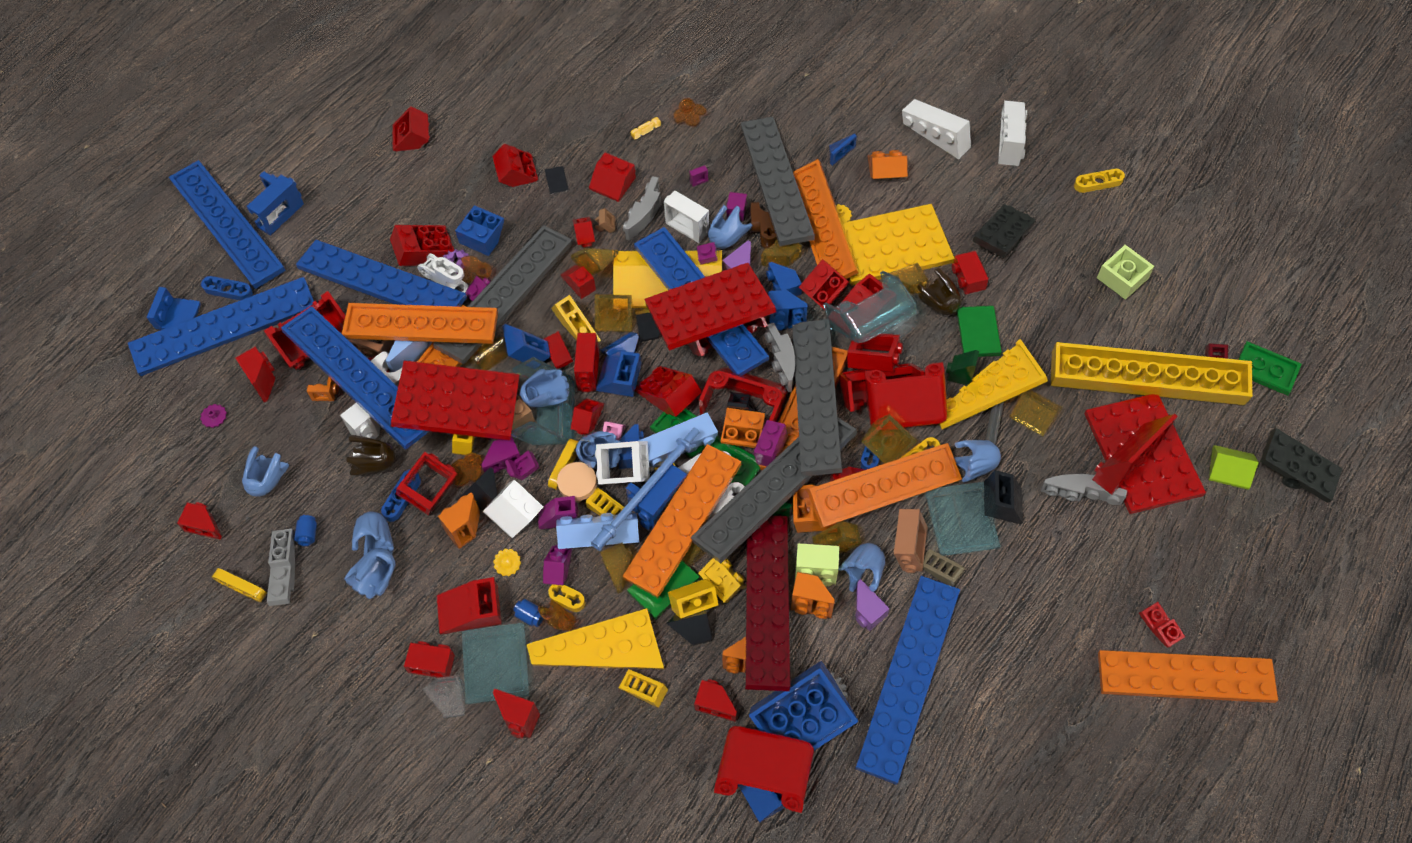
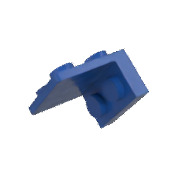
[147,287,201,330]

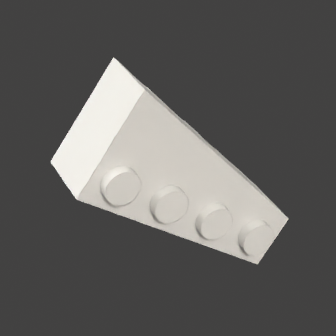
[902,99,971,159]
[998,100,1027,166]

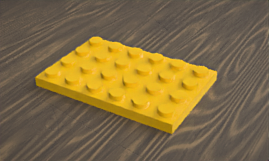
[842,204,954,286]

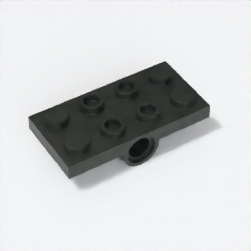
[972,204,1036,258]
[1260,428,1343,503]

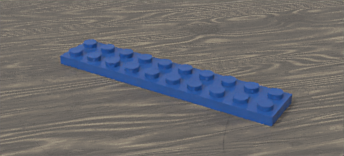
[169,160,286,289]
[634,227,769,376]
[296,240,467,307]
[128,277,314,376]
[281,306,429,450]
[855,576,960,785]

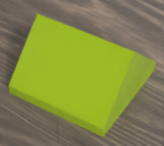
[1209,445,1259,490]

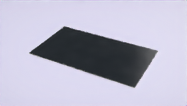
[545,166,569,194]

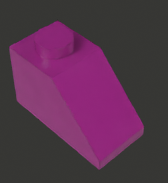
[482,436,520,473]

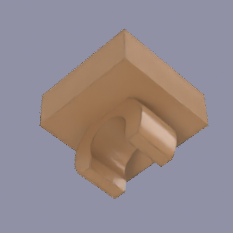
[595,208,615,233]

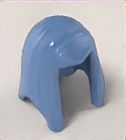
[708,205,752,249]
[520,369,569,408]
[576,431,622,469]
[954,440,1001,482]
[242,446,289,497]
[352,511,394,555]
[838,543,885,592]
[344,548,396,599]

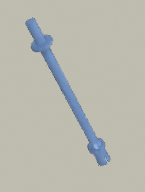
[591,427,700,551]

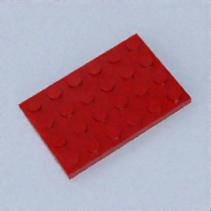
[644,262,776,350]
[391,360,520,440]
[1084,394,1206,515]

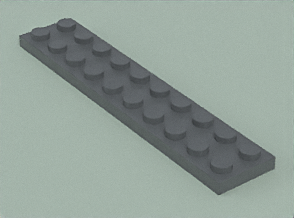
[741,117,815,246]
[433,225,573,364]
[792,319,842,477]
[691,418,857,564]

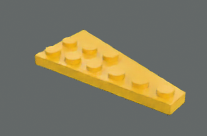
[939,339,1048,429]
[527,608,664,669]

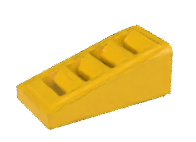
[586,487,624,516]
[618,669,668,708]

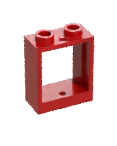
[847,331,903,372]
[574,333,600,392]
[396,451,457,516]

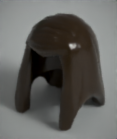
[917,268,961,315]
[346,435,395,475]

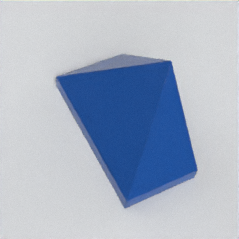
[829,134,857,166]
[601,332,639,356]

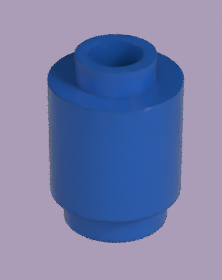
[294,515,317,546]
[513,599,546,627]

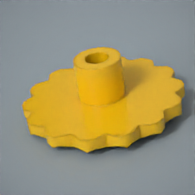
[836,204,852,223]
[493,548,521,576]

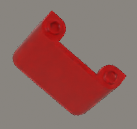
[264,291,346,370]
[865,362,947,430]
[714,726,814,813]

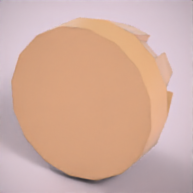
[557,462,597,503]

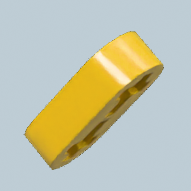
[548,584,585,612]

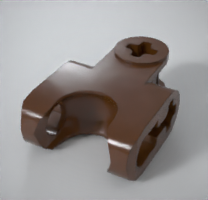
[751,202,778,250]

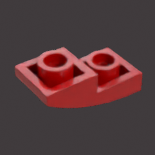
[543,331,573,369]
[1139,602,1185,648]

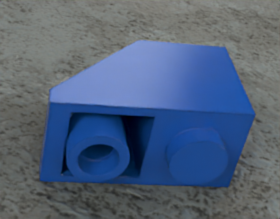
[766,262,802,296]
[618,424,644,469]

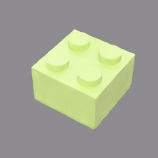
[1097,245,1154,300]
[795,543,839,586]

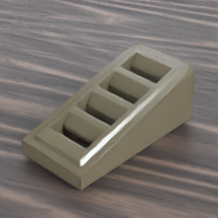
[923,549,965,587]

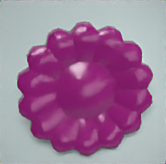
[200,404,227,428]

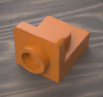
[307,377,339,401]

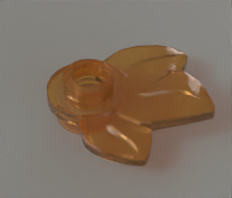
[674,98,706,126]
[461,256,492,285]
[451,453,483,486]
[538,599,576,631]

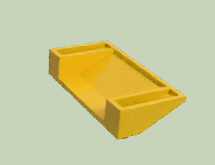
[613,250,722,308]

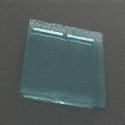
[925,482,1000,556]
[462,622,530,705]

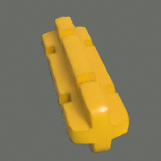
[630,117,661,140]

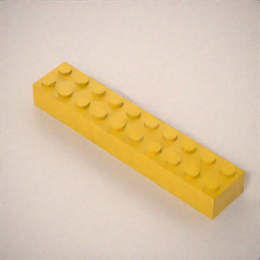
[1051,342,1252,405]

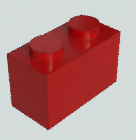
[952,251,989,295]
[404,641,455,679]

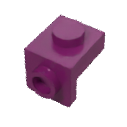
[465,276,491,301]
[505,450,540,480]

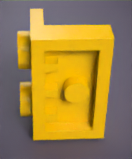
[698,558,746,603]

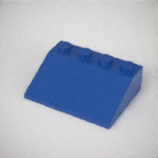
[749,661,859,750]

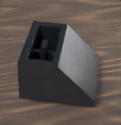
[984,470,1023,524]

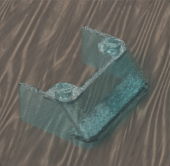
[823,271,918,343]
[511,357,575,445]

